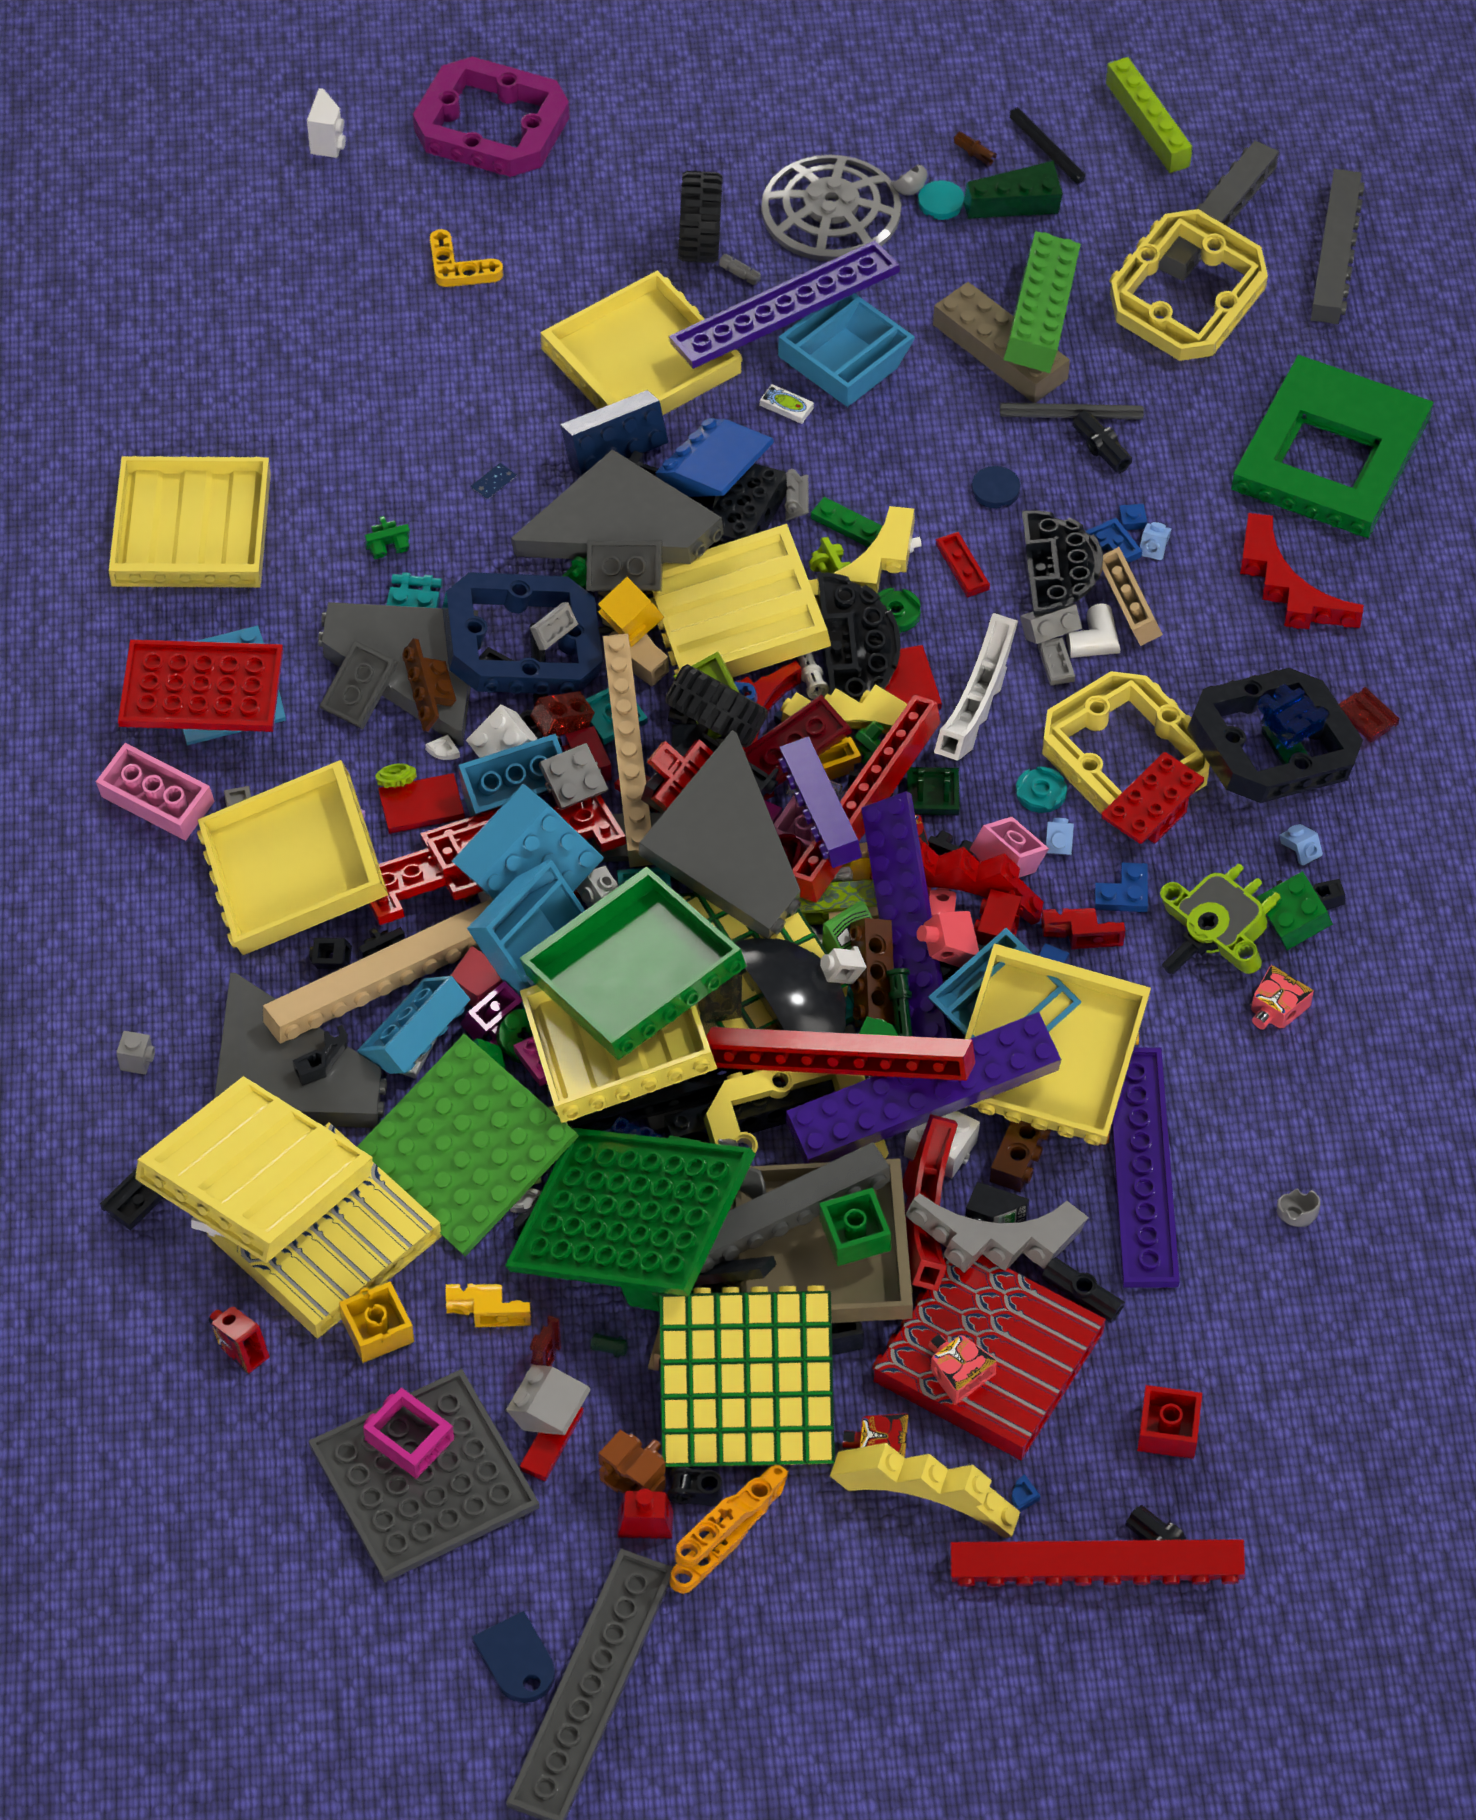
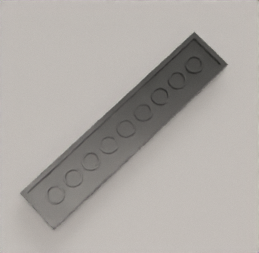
[506,1549,673,1820]

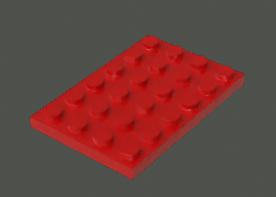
[118,639,283,732]

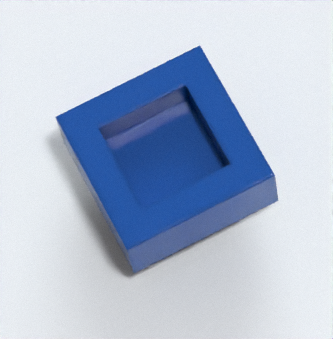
[1119,504,1147,530]

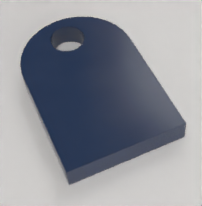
[472,1611,555,1703]

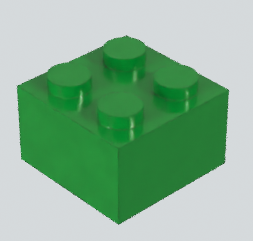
[1257,871,1333,950]
[819,1188,891,1266]

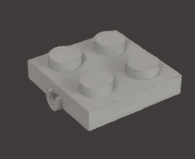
[539,743,608,811]

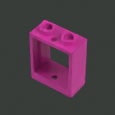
[363,1388,454,1479]

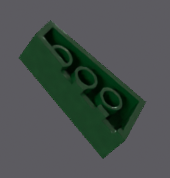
[963,161,1063,219]

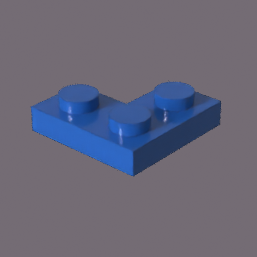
[1085,518,1142,563]
[1095,862,1148,912]

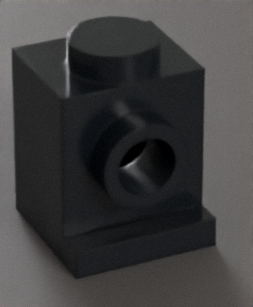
[309,938,352,969]

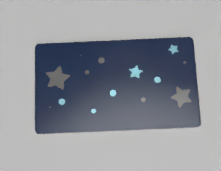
[471,463,517,499]

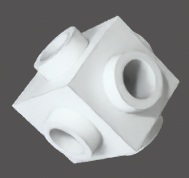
[576,866,619,908]

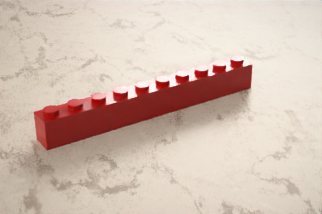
[792,695,941,903]
[706,1027,975,1081]
[951,1539,1245,1587]

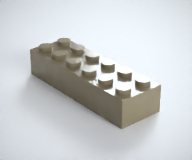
[933,282,1070,403]

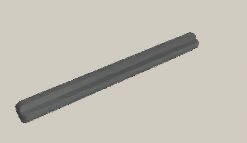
[1000,403,1144,419]

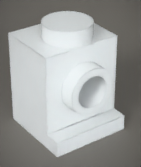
[820,946,867,984]

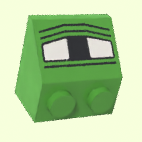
[822,901,872,954]

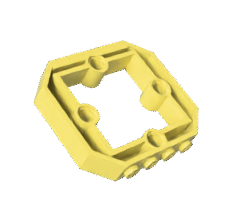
[1109,209,1268,361]
[1042,671,1210,814]
[704,1070,889,1202]

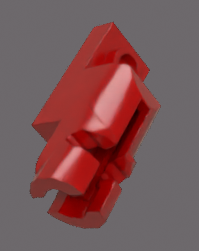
[1041,908,1125,949]

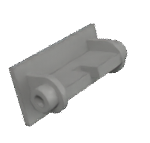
[785,469,809,521]

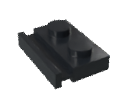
[100,1168,164,1231]

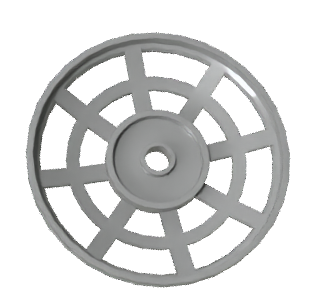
[761,155,901,261]

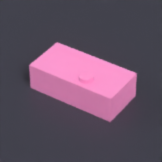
[96,743,215,841]

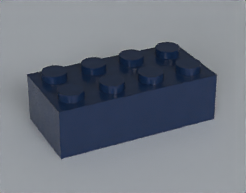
[560,390,669,476]

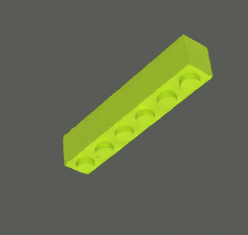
[1106,57,1192,173]

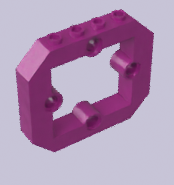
[413,56,569,177]

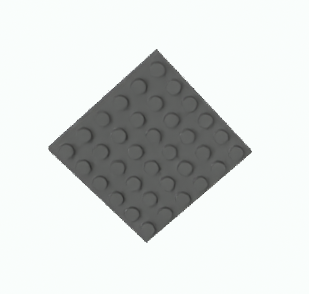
[308,1369,540,1583]

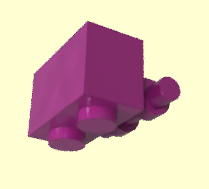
[460,981,523,1045]

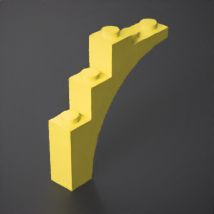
[809,506,915,607]
[780,684,907,734]
[830,1443,1020,1538]

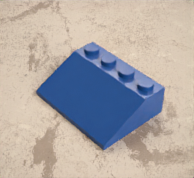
[655,418,774,497]

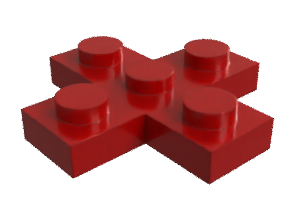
[647,739,714,811]

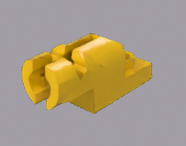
[446,1283,531,1328]

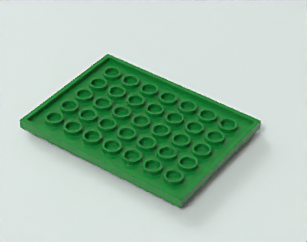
[505,1128,756,1296]

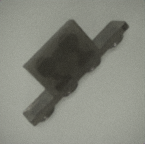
[698,970,742,1035]

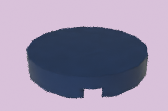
[971,466,1021,509]

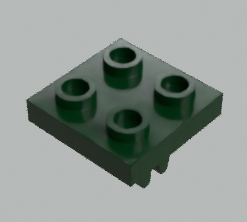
[907,767,959,816]

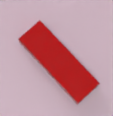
[936,532,990,598]
[520,1407,584,1482]

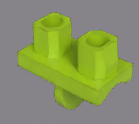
[809,537,851,573]

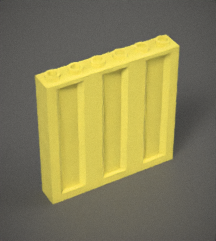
[109,456,271,588]
[646,524,831,678]
[520,985,717,1124]
[135,1076,373,1263]

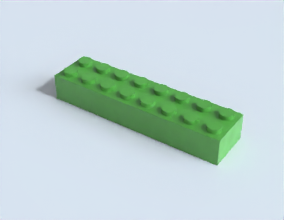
[1003,231,1081,373]

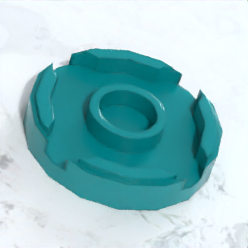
[918,180,964,220]
[1016,767,1067,813]

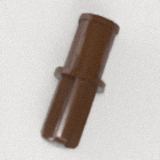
[954,131,997,166]

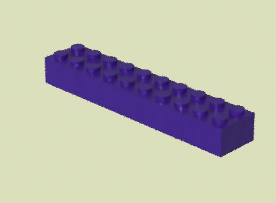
[786,1012,1061,1164]

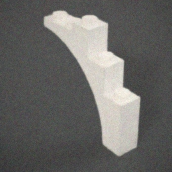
[934,613,1018,761]

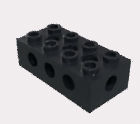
[706,463,788,550]

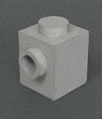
[116,1031,155,1075]

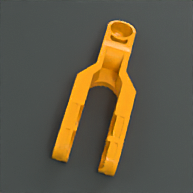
[669,1465,788,1594]

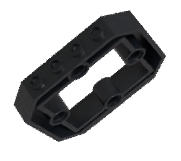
[1187,668,1363,803]

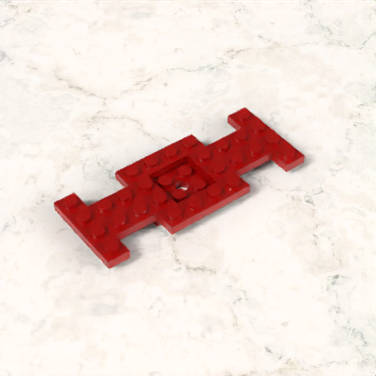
[369,795,627,925]

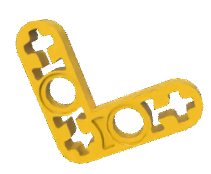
[430,229,503,287]

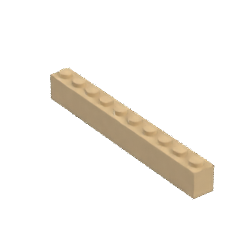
[603,633,653,867]
[263,899,492,1044]

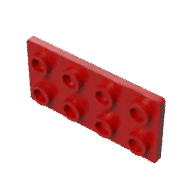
[1101,752,1204,844]

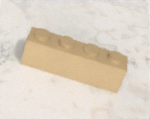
[1102,547,1163,646]

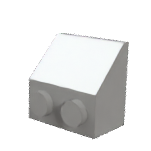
[506,1365,591,1435]

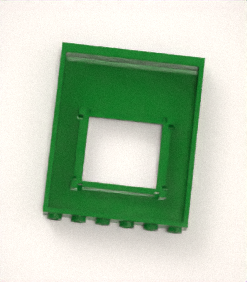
[1231,354,1434,539]

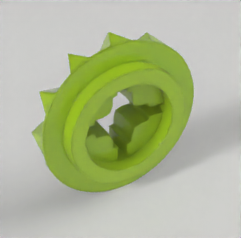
[375,763,417,788]

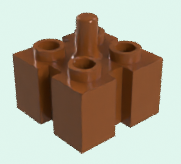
[598,1429,666,1494]

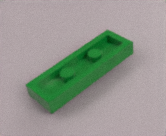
[811,497,883,548]

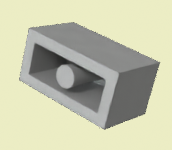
[1020,604,1082,644]

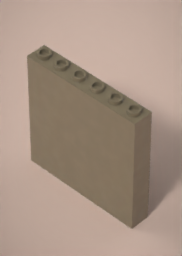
[731,1158,913,1323]

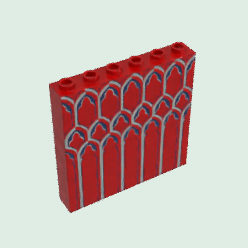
[872,1255,1106,1461]

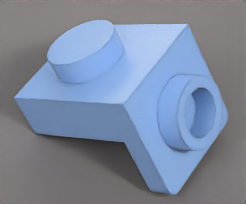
[1140,522,1171,560]
[1046,818,1074,856]
[1279,824,1323,865]

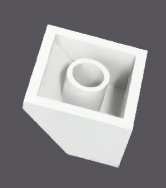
[307,88,346,158]

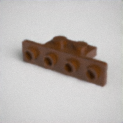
[402,638,456,731]

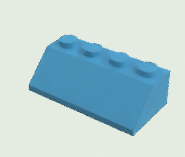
[458,733,562,817]
[357,976,471,1074]

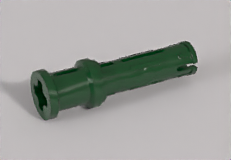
[886,968,912,1037]

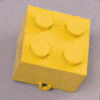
[339,1281,414,1363]

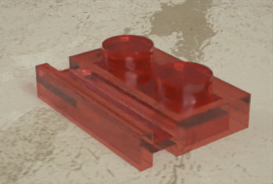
[1339,687,1400,743]
[530,1315,561,1366]

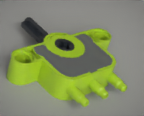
[1160,864,1281,974]

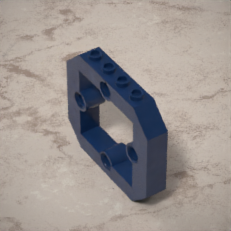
[442,572,603,695]

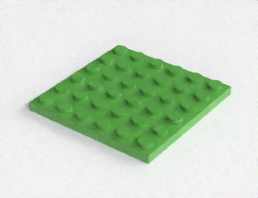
[357,1034,579,1257]

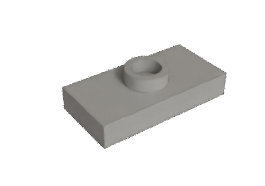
[530,602,578,650]
[1038,637,1075,686]

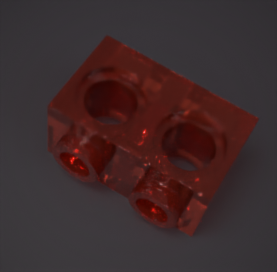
[530,691,595,737]

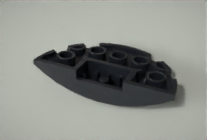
[1022,510,1103,615]
[817,573,901,702]
[735,938,846,1033]

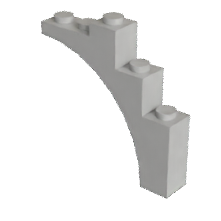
[905,1193,1089,1273]

